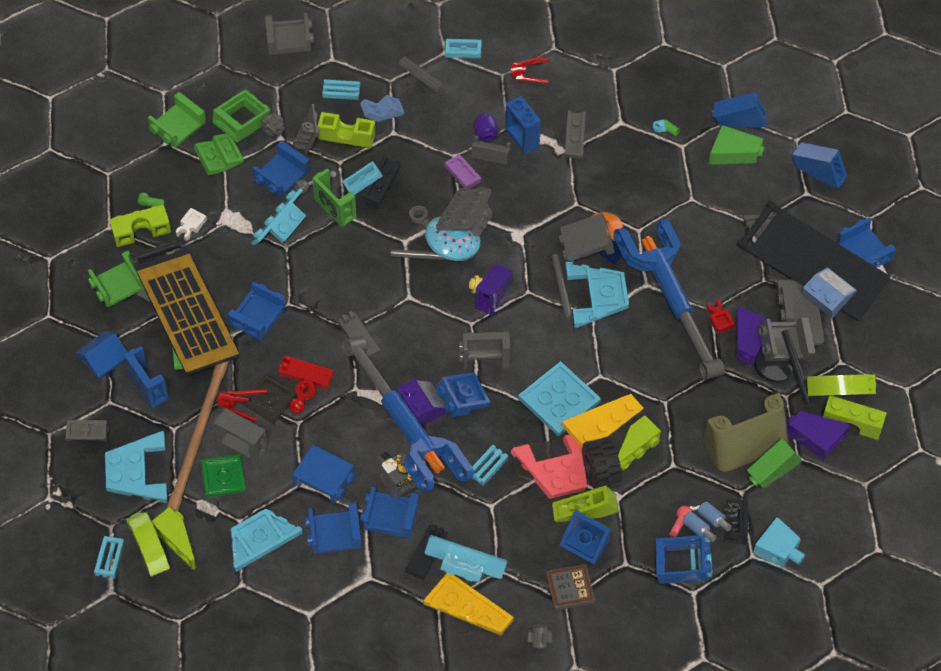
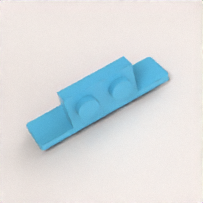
[251,188,306,245]
[425,535,507,582]

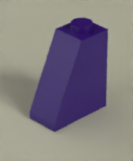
[475,264,513,315]
[736,307,774,366]
[786,411,850,460]

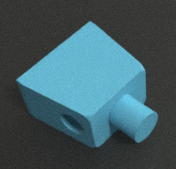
[753,518,805,567]

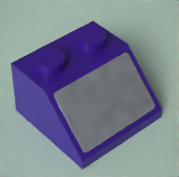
[397,379,449,426]

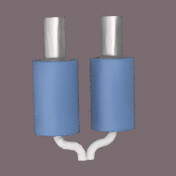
[683,502,731,542]

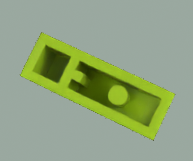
[552,486,619,522]
[151,507,196,569]

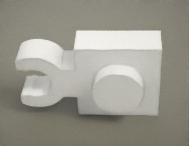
[176,208,207,241]

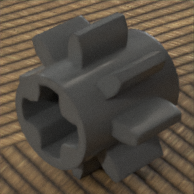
[262,114,284,136]
[527,624,552,648]

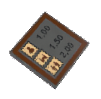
[546,564,595,610]

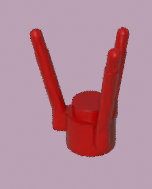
[510,57,550,84]
[218,389,268,422]

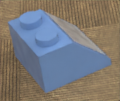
[803,267,857,318]

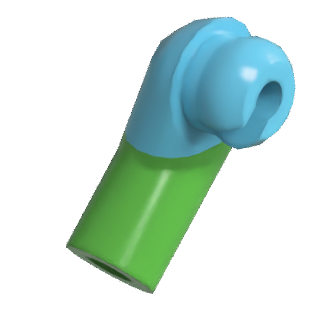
[652,120,680,137]

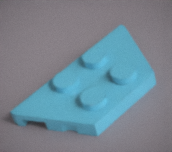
[231,509,303,572]

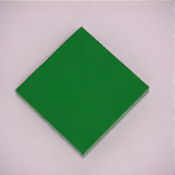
[201,454,246,498]

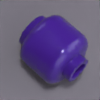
[473,114,499,142]

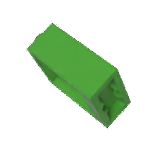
[213,90,270,143]

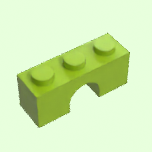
[318,112,376,148]
[109,205,171,247]
[823,395,887,440]

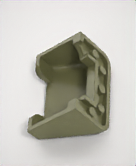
[703,393,788,472]

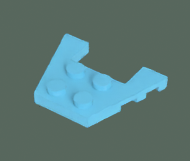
[565,262,629,328]
[105,431,168,503]

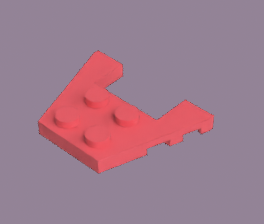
[511,435,587,499]

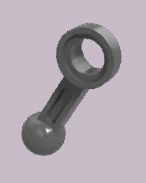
[409,206,430,231]

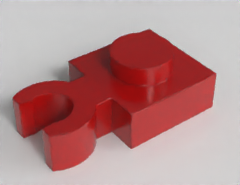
[707,300,735,334]

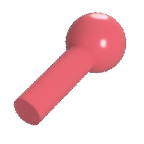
[670,506,692,537]

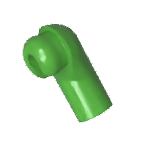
[137,193,164,207]

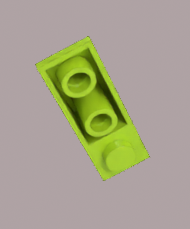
[618,415,661,471]

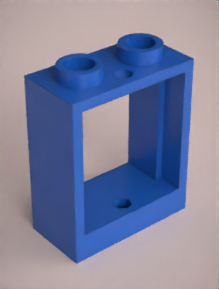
[505,96,541,154]
[656,535,711,584]

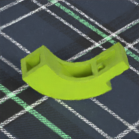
[807,374,876,396]
[126,512,170,576]

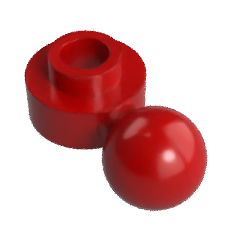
[289,380,317,413]

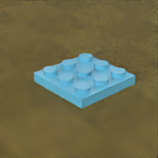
[518,361,601,437]

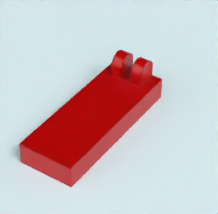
[278,356,334,390]

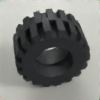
[582,437,622,489]

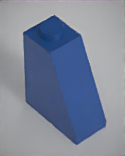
[712,92,768,128]
[792,142,847,189]

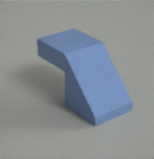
[360,95,404,122]

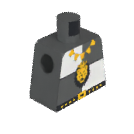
[378,452,417,499]

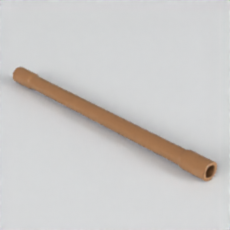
[166,361,229,512]

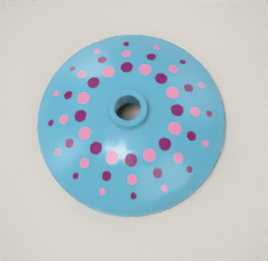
[425,216,480,261]

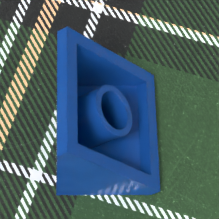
[75,331,128,379]
[559,510,611,564]

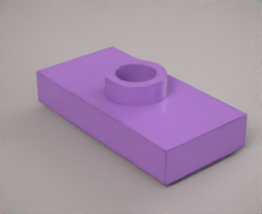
[445,154,481,189]

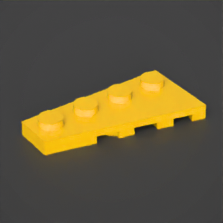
[560,394,644,448]
[423,573,514,635]

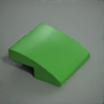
[194,134,244,175]

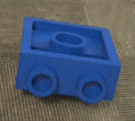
[436,372,491,417]

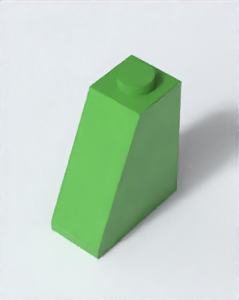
[709,125,765,164]
[747,439,803,488]

